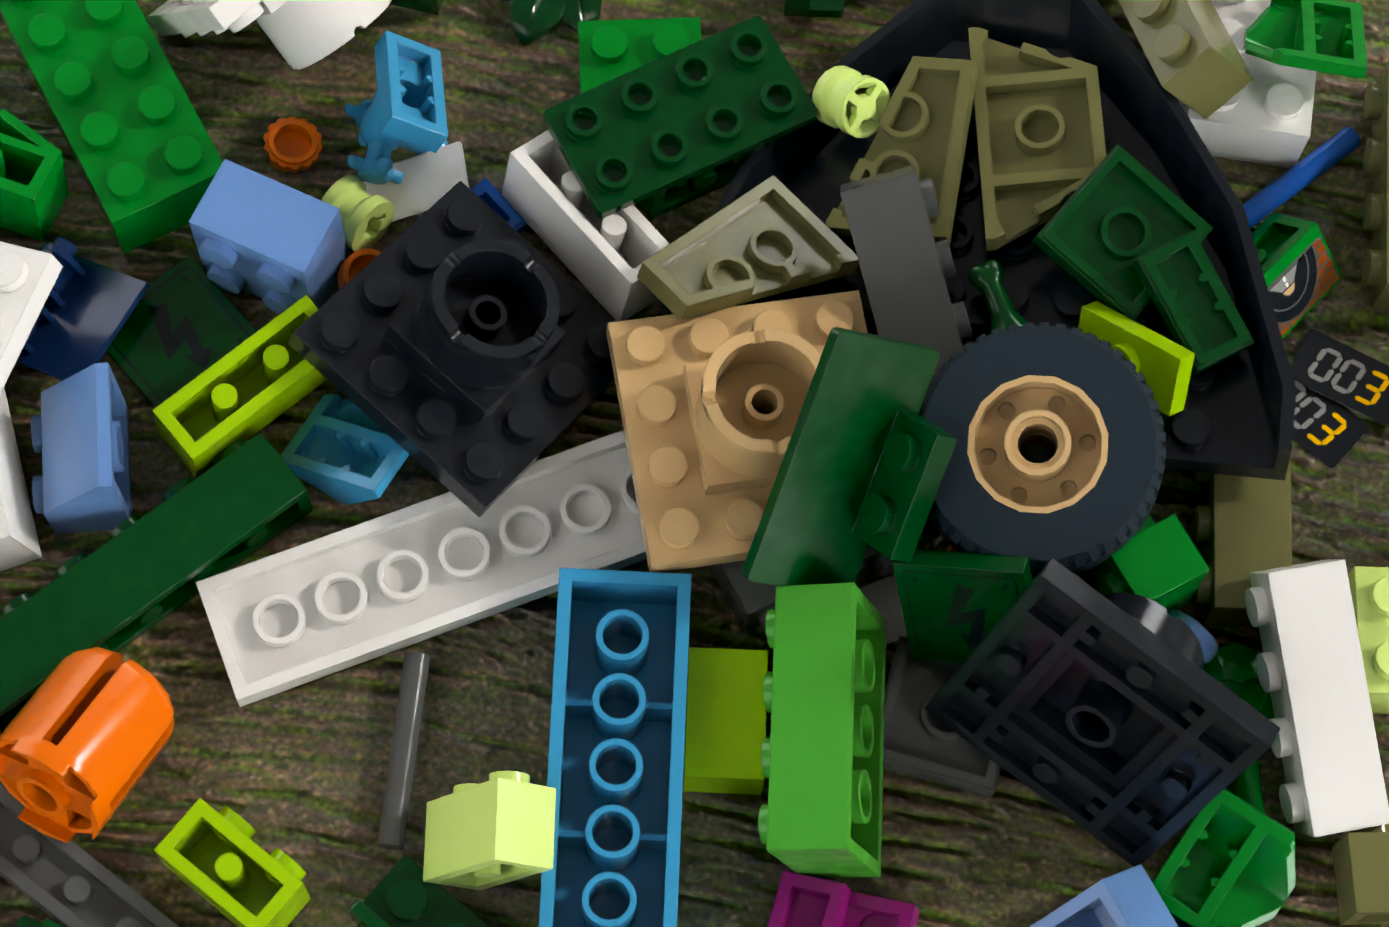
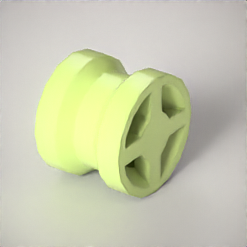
[812,66,891,138]
[321,175,394,252]

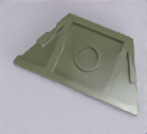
[968,27,1106,251]

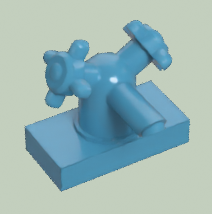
[344,30,449,185]

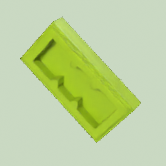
[1078,301,1195,416]

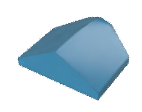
[280,394,409,506]

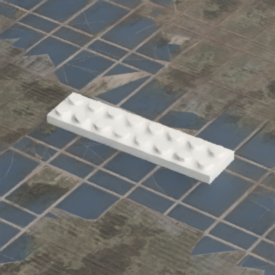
[196,430,647,707]

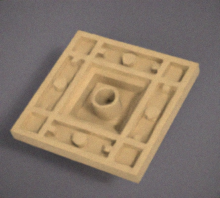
[606,290,868,573]

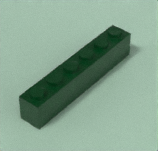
[0,432,313,735]

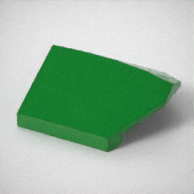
[1243,0,1367,79]
[1152,789,1296,927]

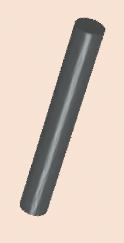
[377,651,430,850]

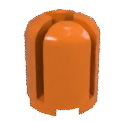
[0,647,174,843]

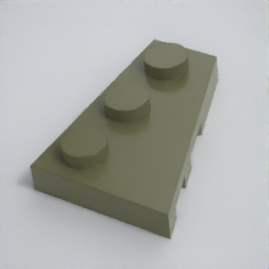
[825,56,978,246]
[637,175,859,320]

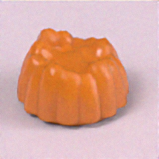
[263,116,323,173]

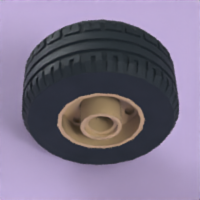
[918,322,1166,581]

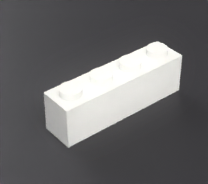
[1245,559,1389,837]

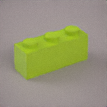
[152,295,327,478]

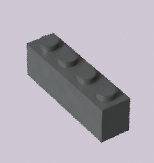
[840,165,973,385]

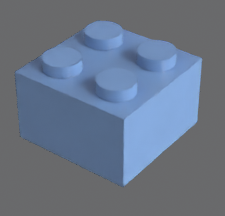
[189,159,349,315]

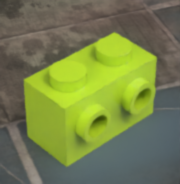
[154,798,311,927]

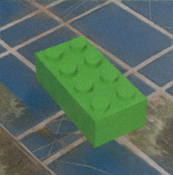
[758,582,886,878]

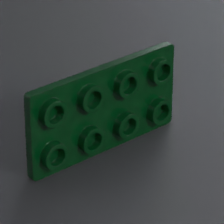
[543,16,818,220]
[742,327,958,586]

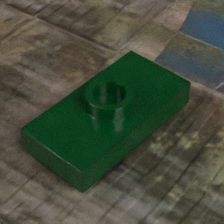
[1132,230,1255,376]

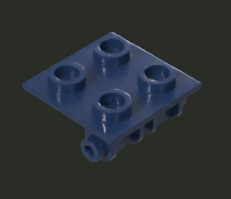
[16,236,150,381]

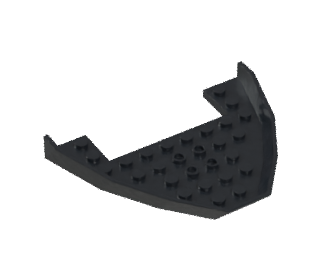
[657,0,1297,480]

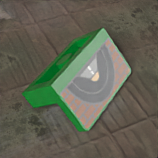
[1252,212,1342,339]

